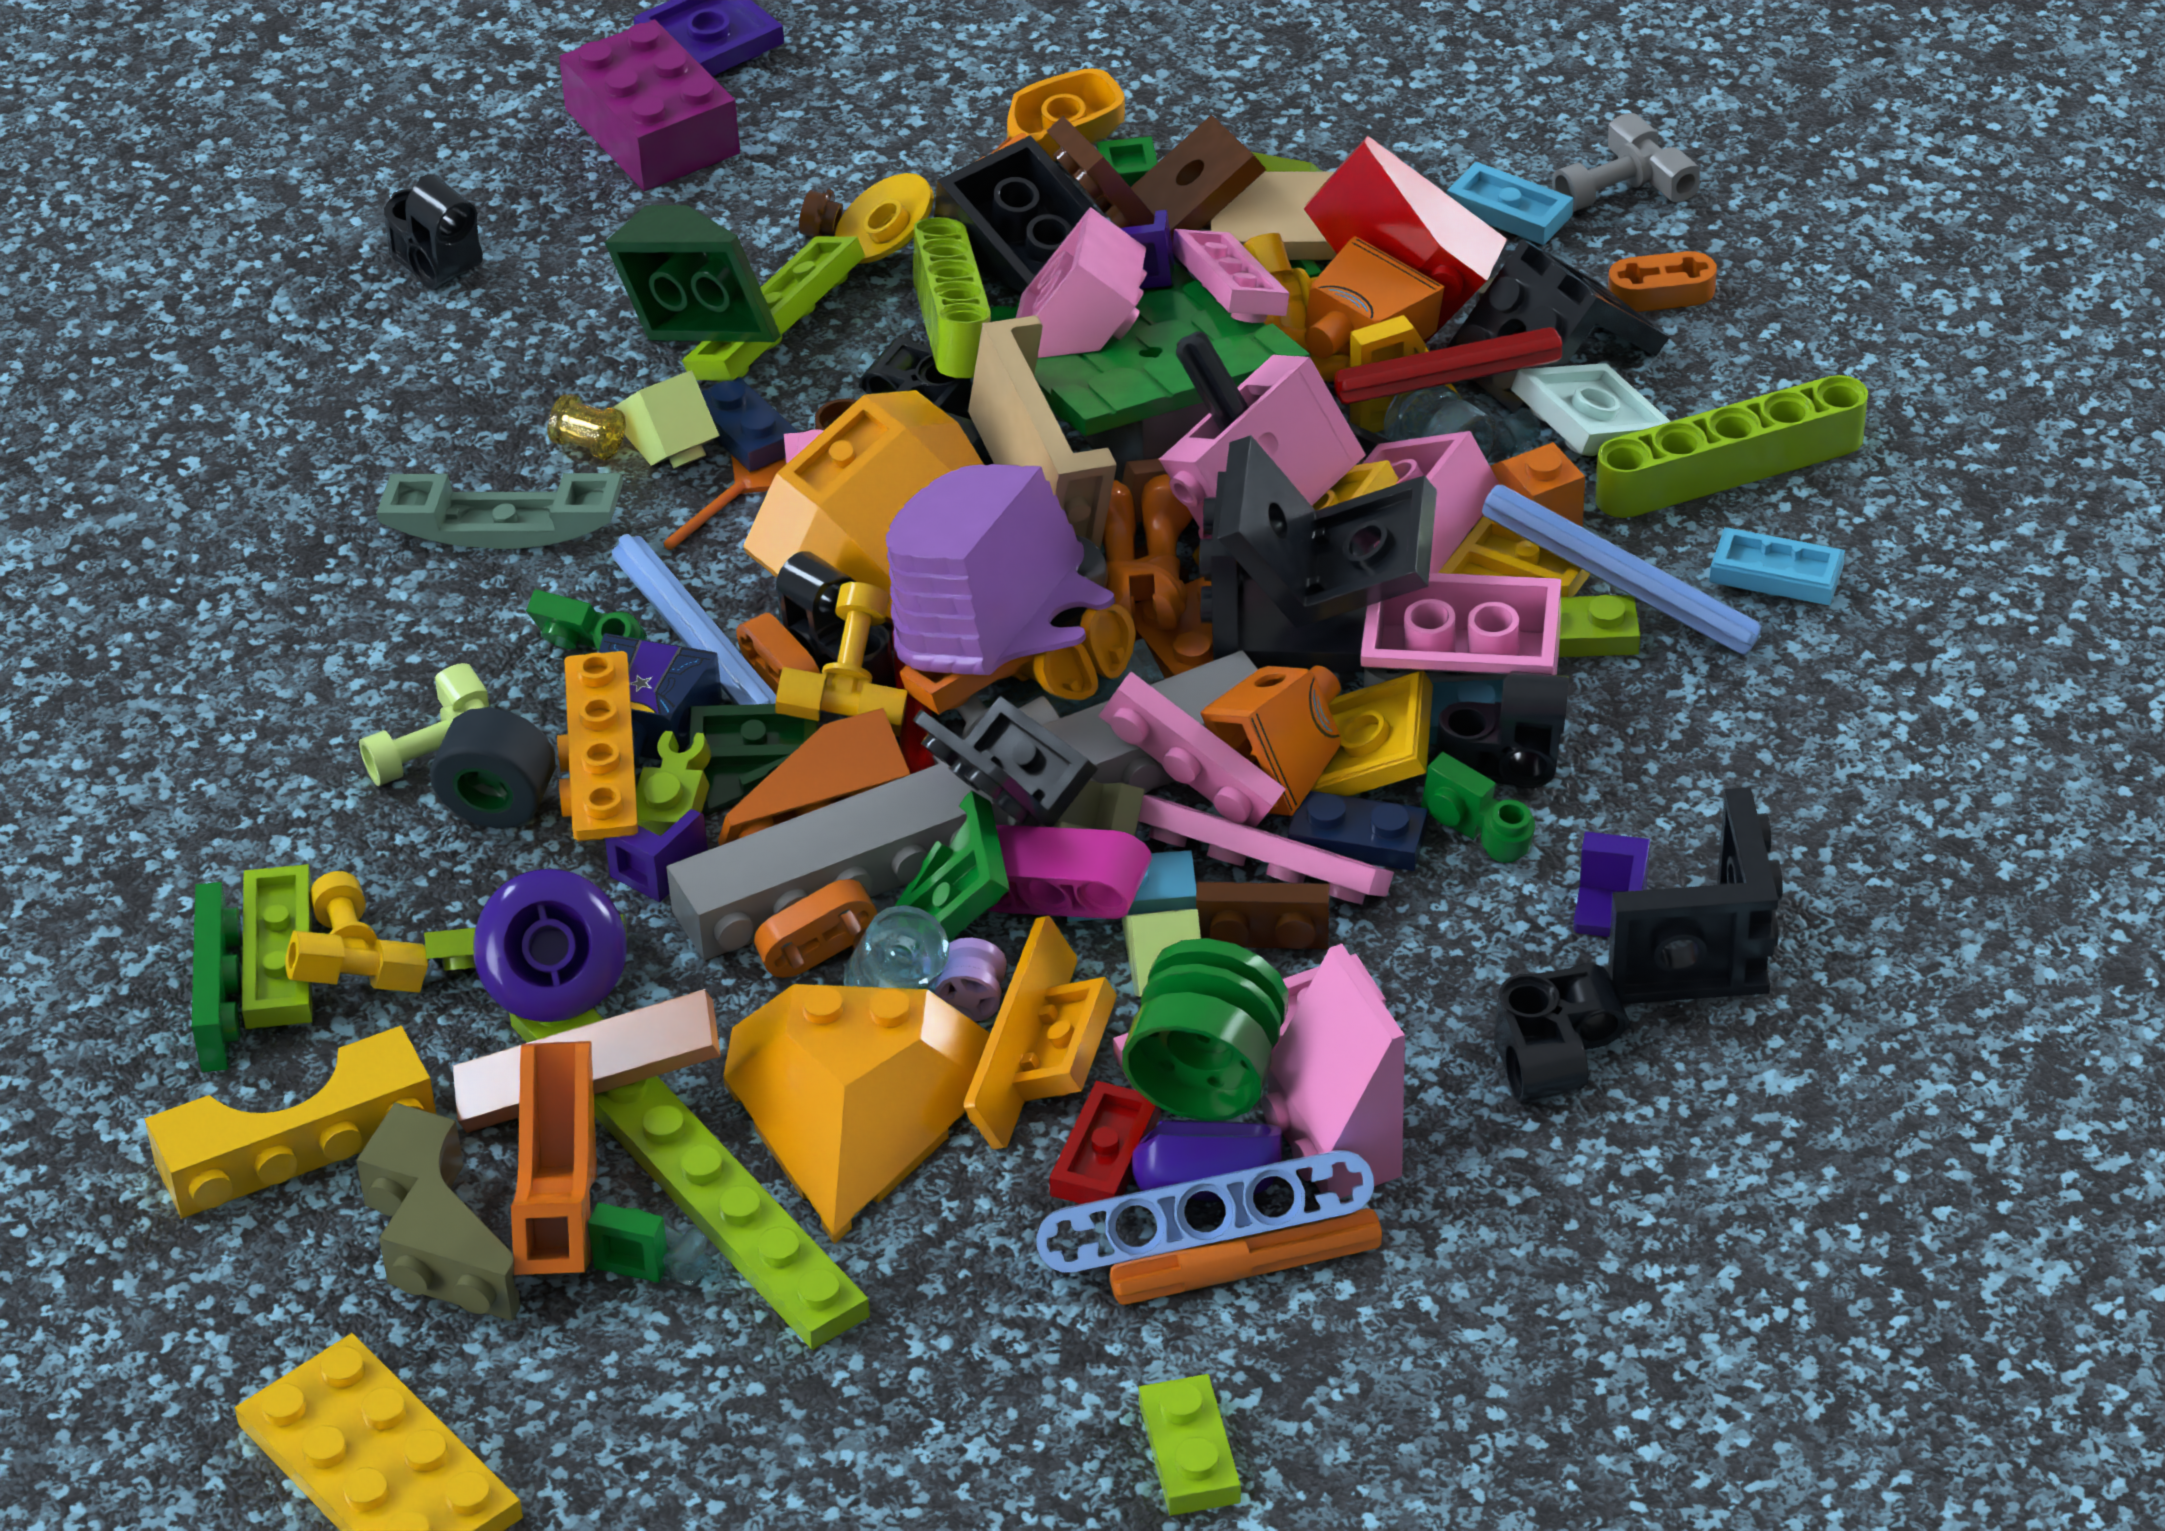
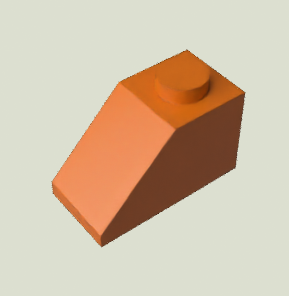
[1490,442,1585,527]

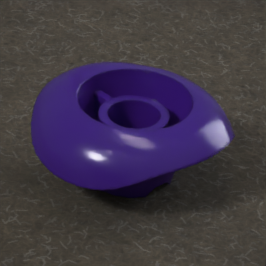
[473,869,627,1022]

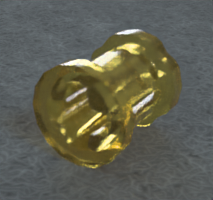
[547,393,626,460]

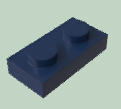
[701,377,799,472]
[1288,791,1428,871]

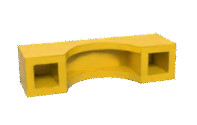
[144,1025,437,1219]

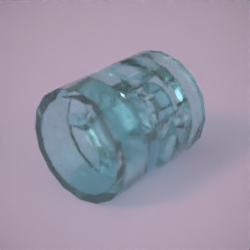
[1384,385,1497,460]
[843,905,950,990]

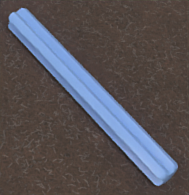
[1482,484,1761,655]
[612,534,776,705]

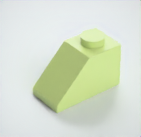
[609,370,719,469]
[1122,909,1201,996]

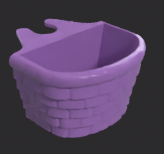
[886,464,1115,675]

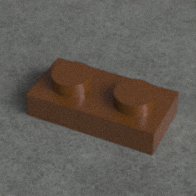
[1196,882,1329,949]

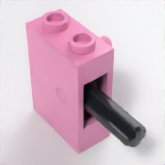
[1159,331,1366,539]

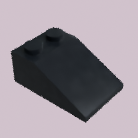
[934,135,1099,293]

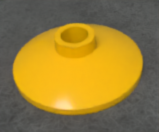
[835,173,934,264]

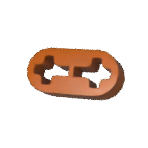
[1608,251,1717,312]
[736,612,821,696]
[754,879,878,978]

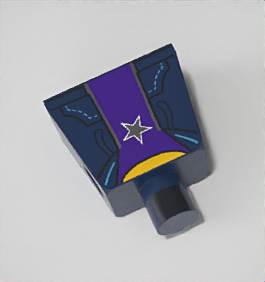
[599,633,722,766]

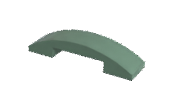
[376,473,623,549]

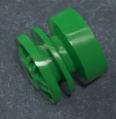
[1122,938,1289,1121]

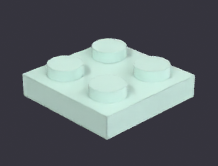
[1511,363,1671,456]

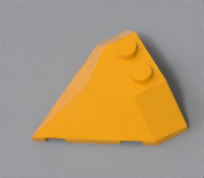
[723,984,990,1245]

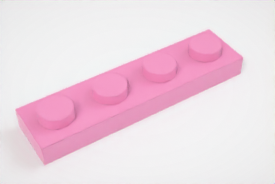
[1172,229,1289,323]
[1138,795,1394,905]

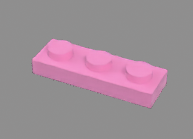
[1098,672,1286,828]

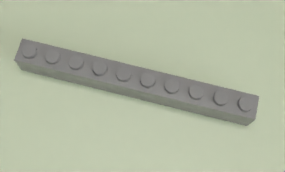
[667,650,1258,961]

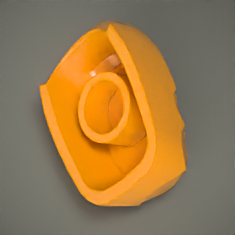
[1007,68,1125,161]

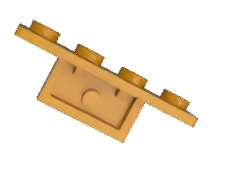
[557,651,638,842]
[963,916,1117,1150]

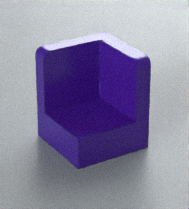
[1120,210,1174,289]
[605,809,708,903]
[1573,831,1650,937]

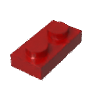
[1049,1080,1161,1204]

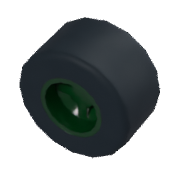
[430,707,556,829]

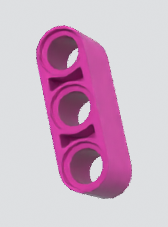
[987,825,1152,919]

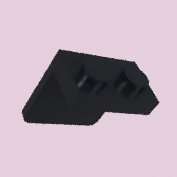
[913,696,1098,827]

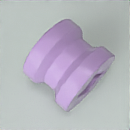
[934,937,1007,1021]

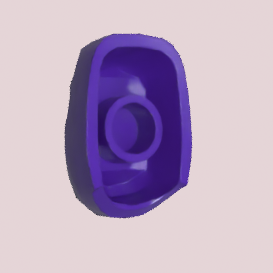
[1132,1120,1282,1203]

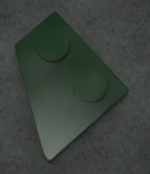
[689,704,819,817]

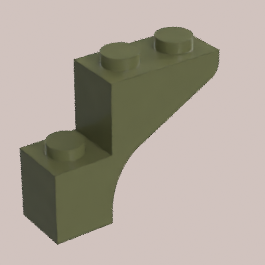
[356,1103,521,1321]

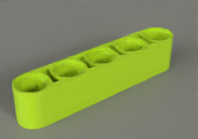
[913,217,991,378]
[1595,375,1868,518]

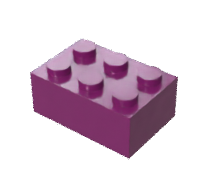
[559,19,740,191]

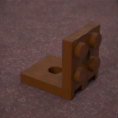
[1046,115,1266,254]

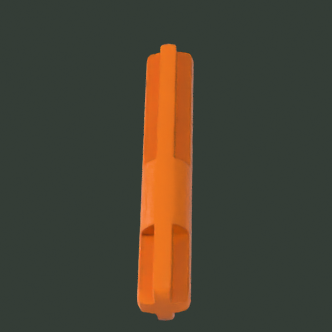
[1110,1208,1382,1305]

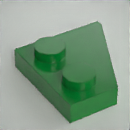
[892,791,1010,967]

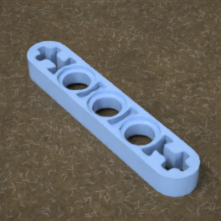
[1036,1150,1374,1272]

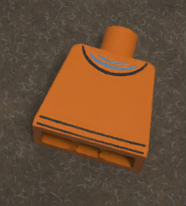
[1304,236,1445,359]
[1200,666,1341,816]

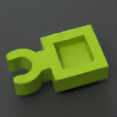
[636,731,711,836]

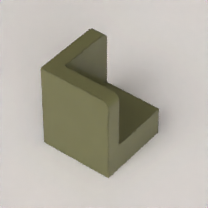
[1040,780,1145,836]

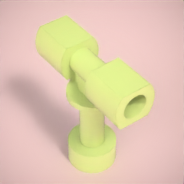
[359,663,489,786]

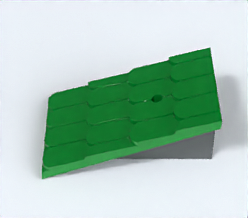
[990,263,1310,526]

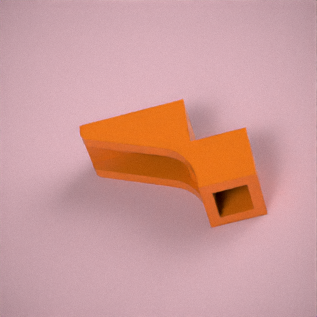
[511,1041,598,1275]

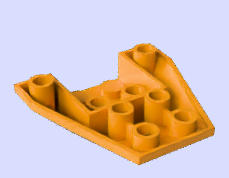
[743,390,984,625]

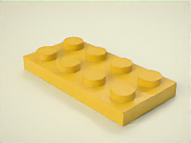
[234,1333,523,1531]

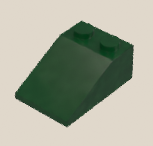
[604,205,781,342]

